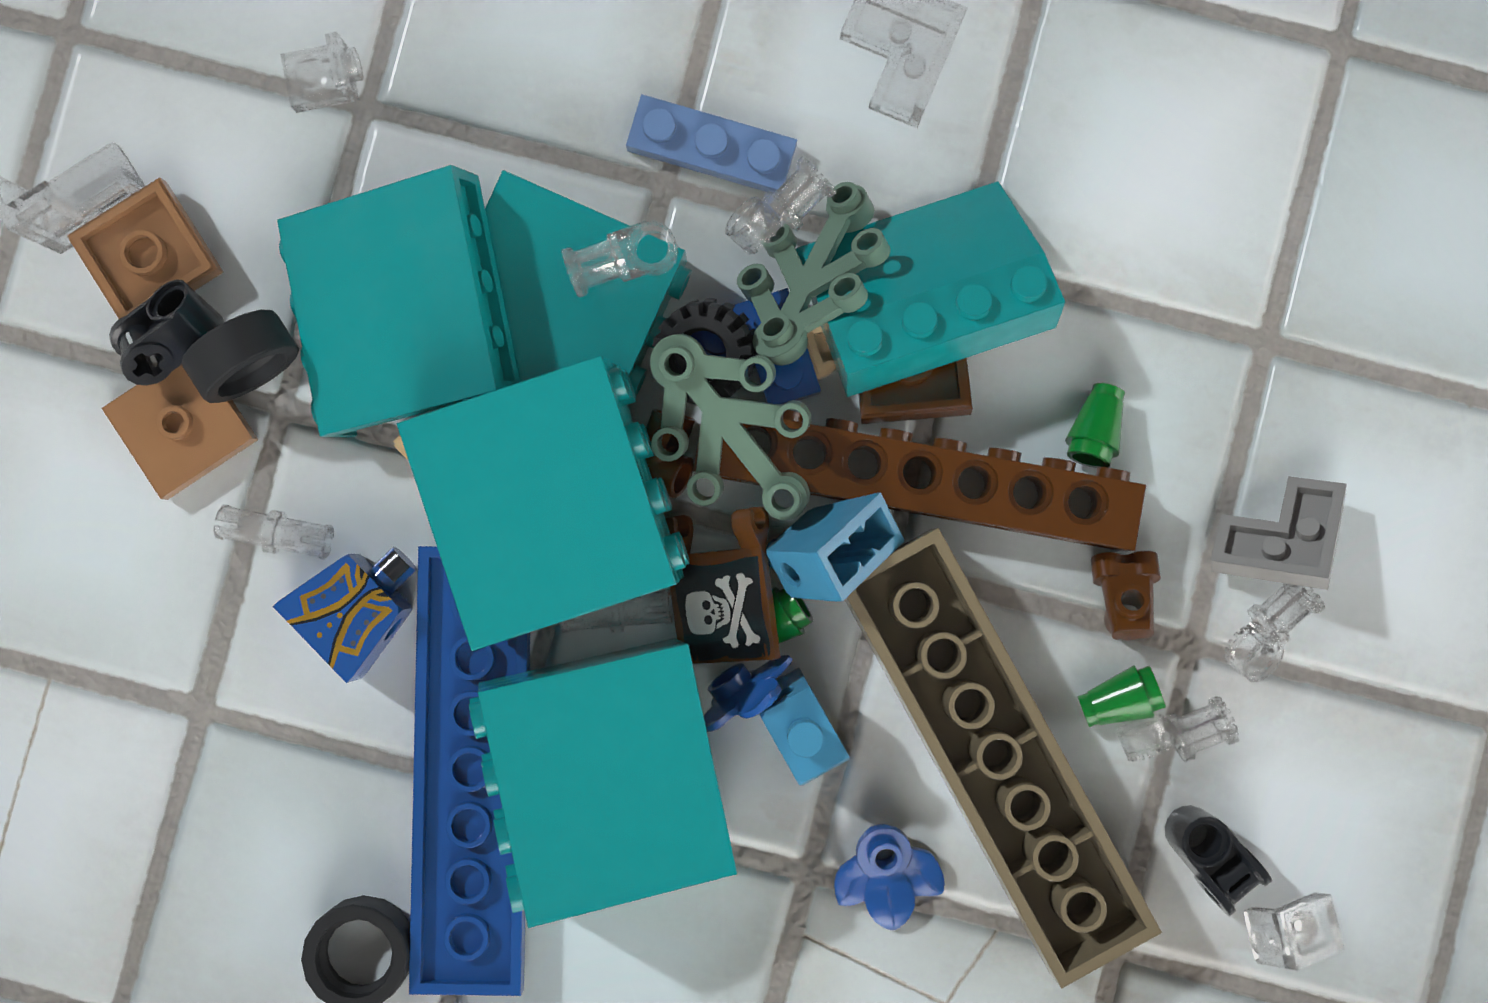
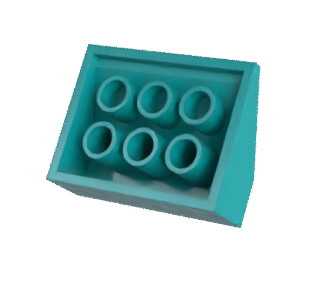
[795,181,1066,397]

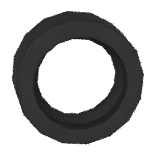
[182,309,299,403]
[301,895,410,1003]

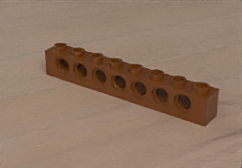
[693,410,1146,551]

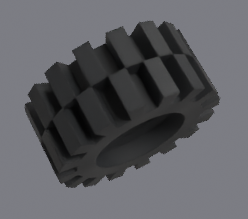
[652,298,758,404]

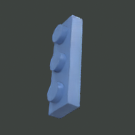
[626,94,797,196]

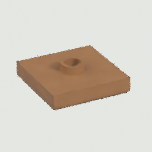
[67,177,224,319]
[101,364,258,500]

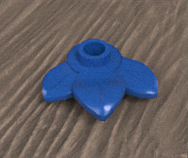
[704,655,792,732]
[834,824,945,930]

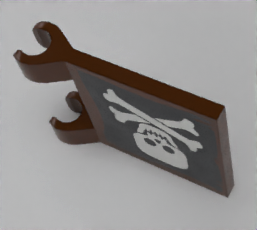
[665,506,781,664]

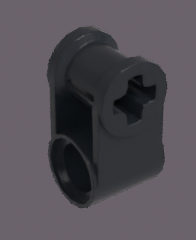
[109,279,224,386]
[1165,805,1272,917]

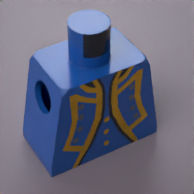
[273,546,417,683]

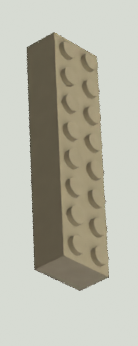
[845,528,1162,989]

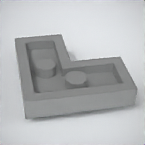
[1211,476,1347,590]

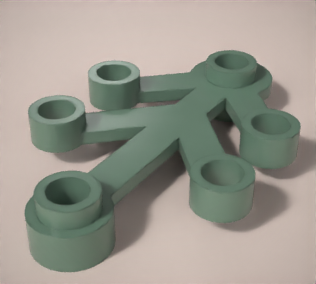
[737,182,890,365]
[650,334,811,520]

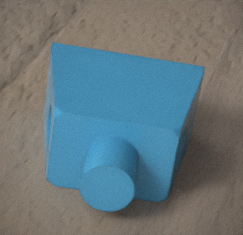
[766,493,905,602]
[759,667,851,786]

